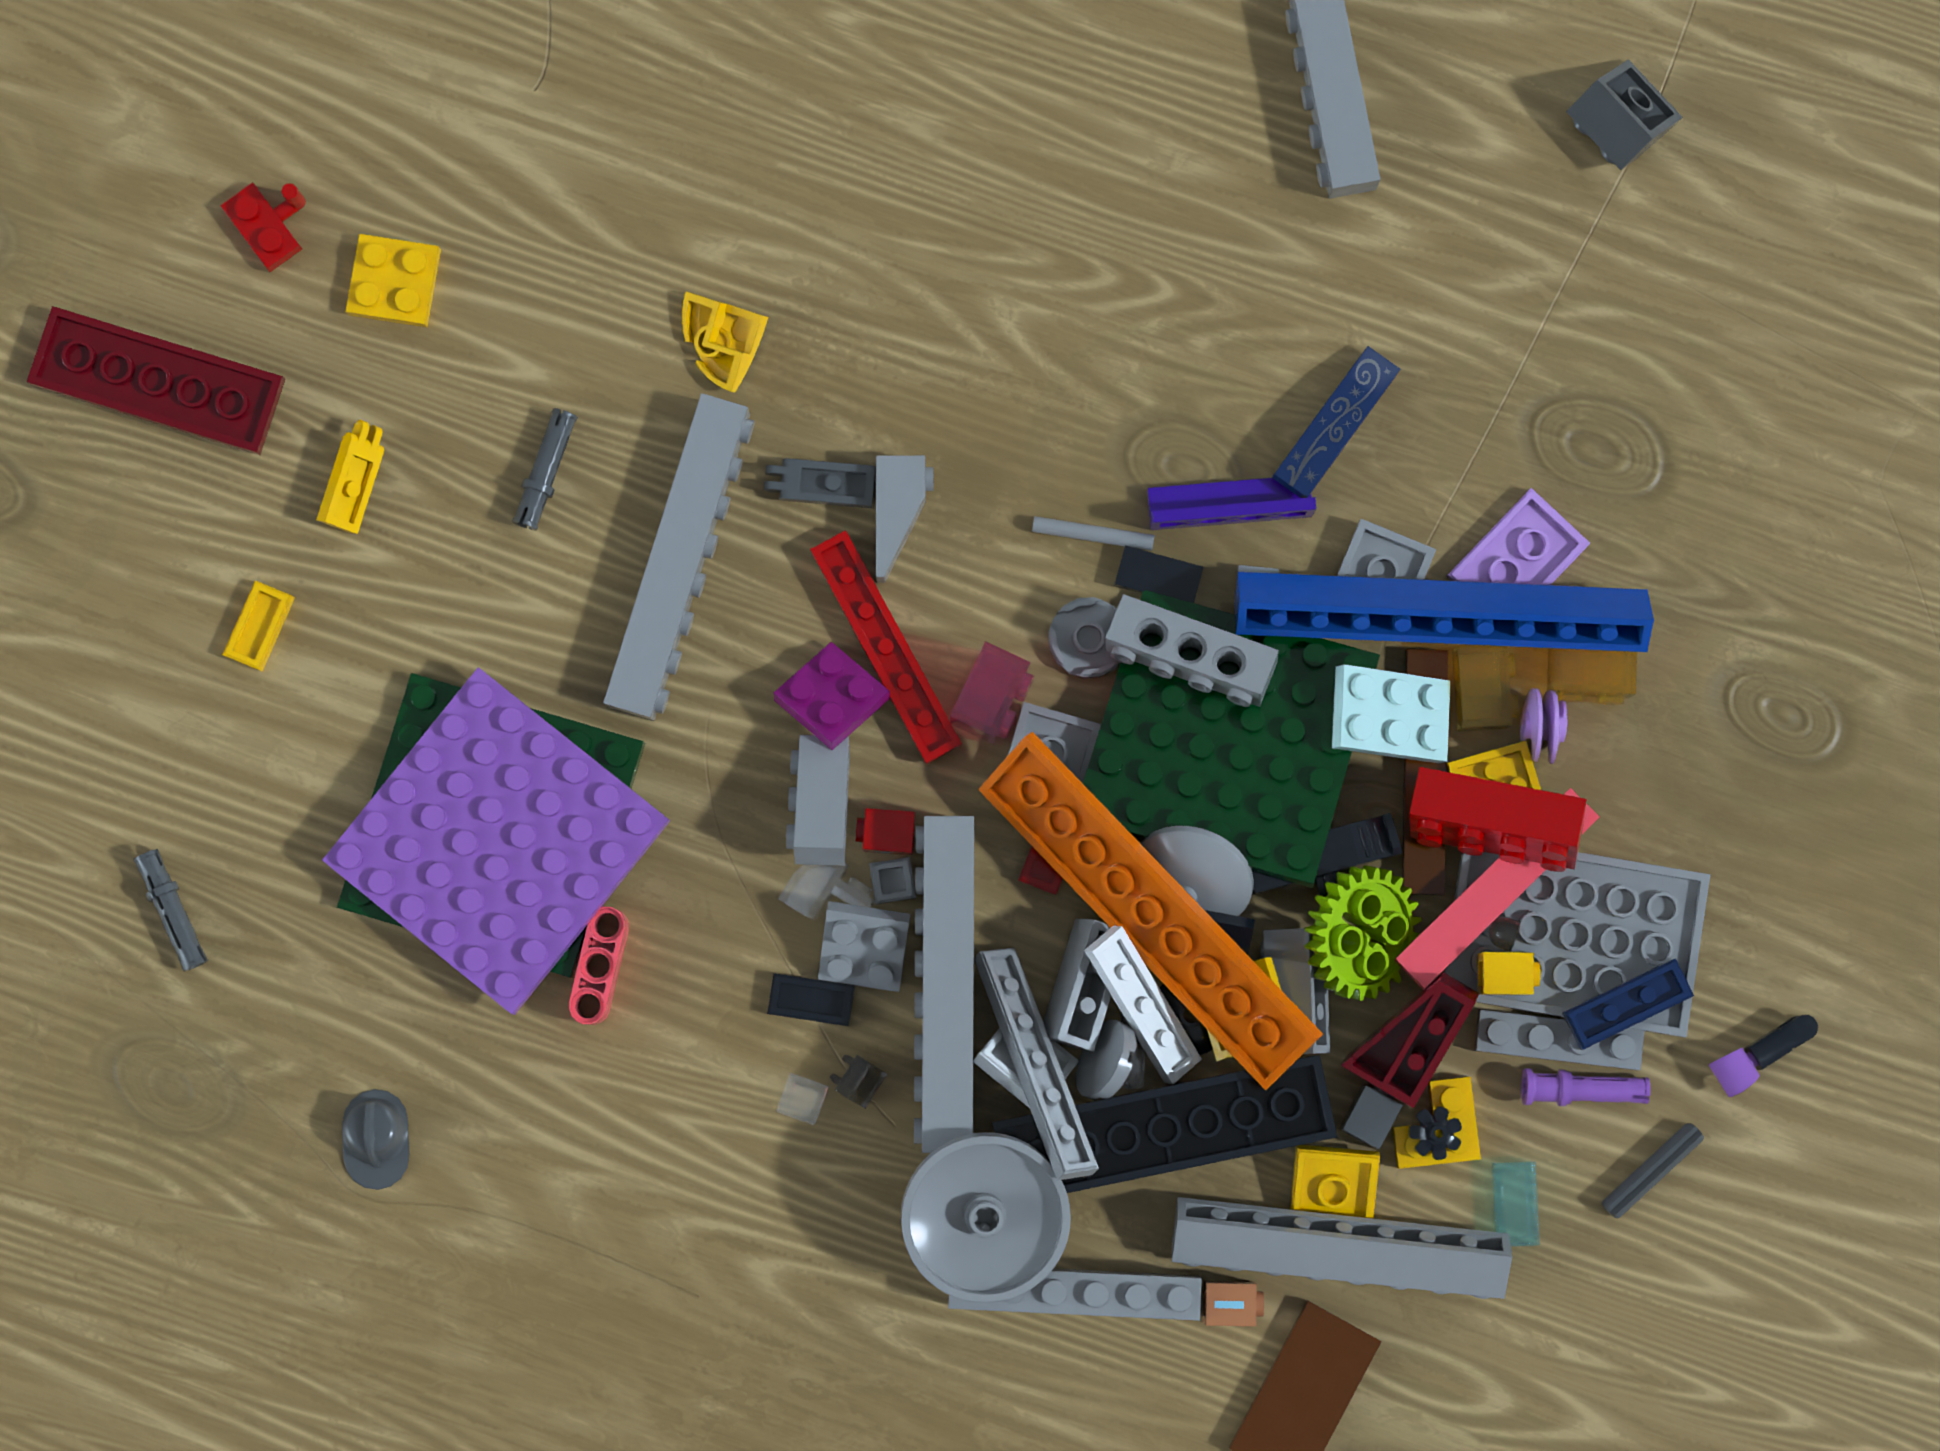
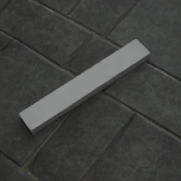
[974,948,1099,1181]

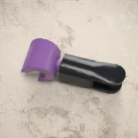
[1708,1015,1818,1097]

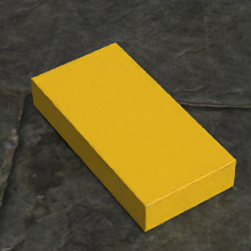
[222,580,295,672]

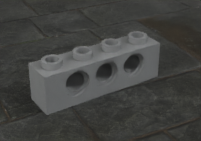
[1105,594,1279,707]

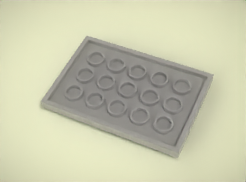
[1443,852,1711,1038]

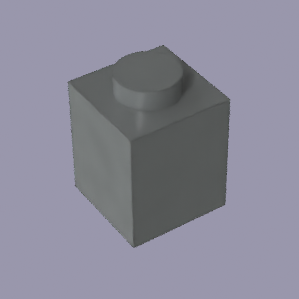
[1338,1085,1403,1149]

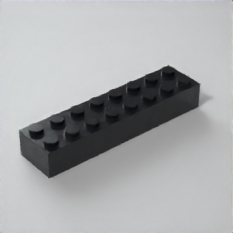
[992,1055,1337,1193]

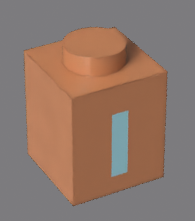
[1203,1281,1264,1326]

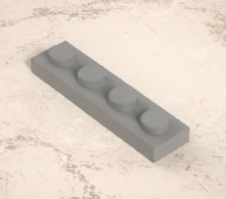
[1474,1010,1645,1070]

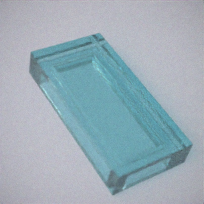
[1492,1161,1540,1246]

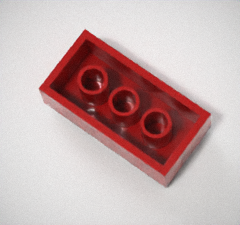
[1409,767,1587,872]

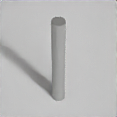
[1032,516,1155,551]

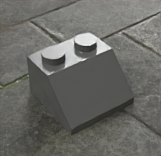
[1566,59,1683,170]

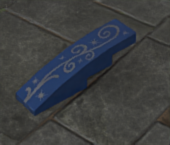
[1272,346,1401,498]

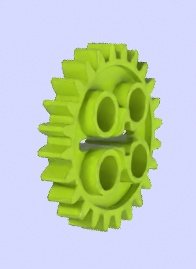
[1304,865,1422,1001]

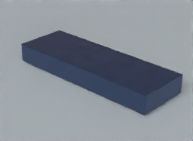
[1562,958,1694,1050]

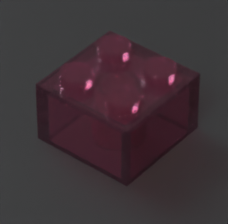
[950,641,1034,745]

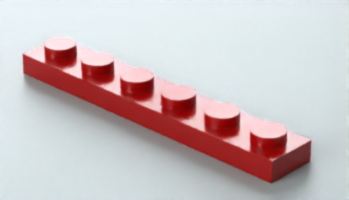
[810,530,962,765]

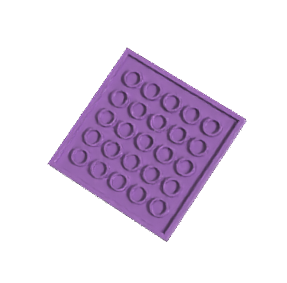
[322,667,671,1015]

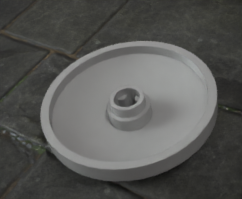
[901,1132,1071,1303]

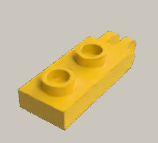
[316,420,384,534]

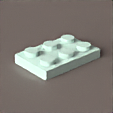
[1332,664,1450,763]

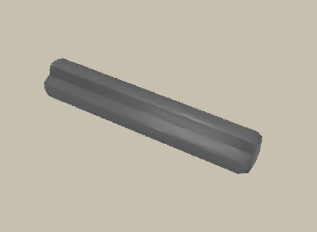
[1602,1123,1704,1218]

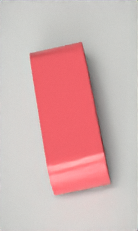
[569,907,629,1025]

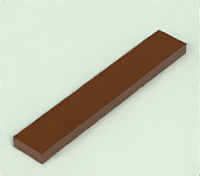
[1402,649,1448,896]

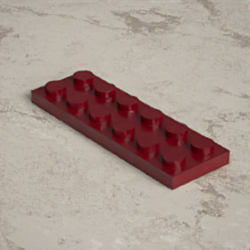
[26,306,286,455]

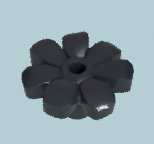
[1408,1107,1462,1160]

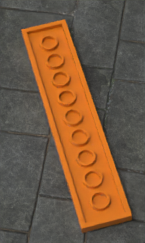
[978,732,1323,1090]

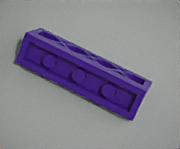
[1147,478,1316,530]

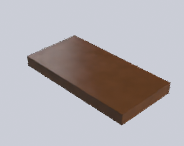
[1228,1300,1382,1451]

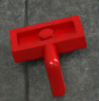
[220,182,306,272]

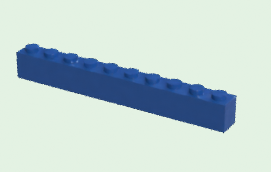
[1234,572,1654,652]

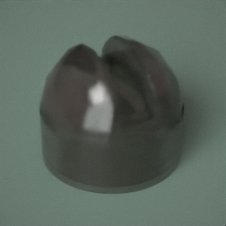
[1489,917,1522,952]

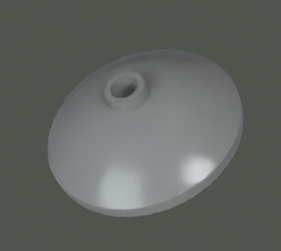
[1140,826,1254,916]

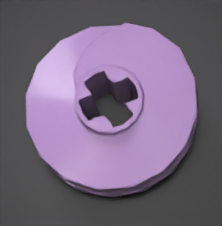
[1520,688,1567,764]

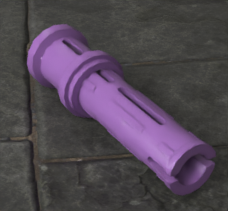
[1521,1068,1651,1106]

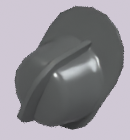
[342,1089,410,1190]

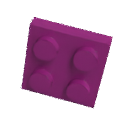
[773,642,890,750]

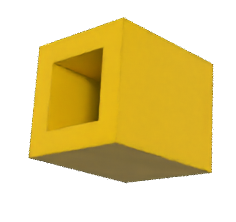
[1477,952,1541,995]

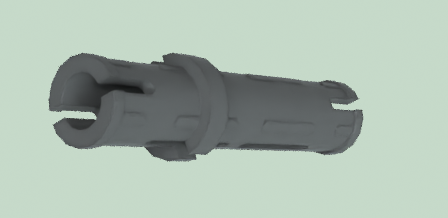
[512,408,578,531]
[133,849,208,972]

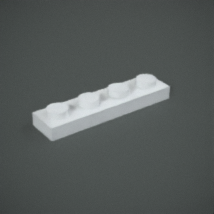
[1084,925,1202,1084]

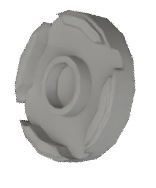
[1048,597,1120,679]
[1075,1019,1137,1101]

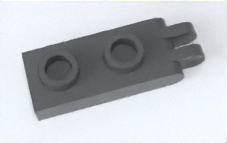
[764,458,876,508]

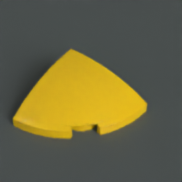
[682,291,768,393]

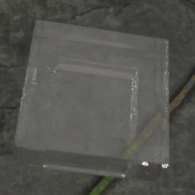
[776,1072,829,1126]

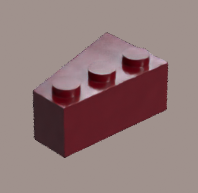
[1341,972,1480,1108]

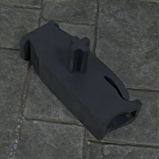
[1252,813,1402,897]

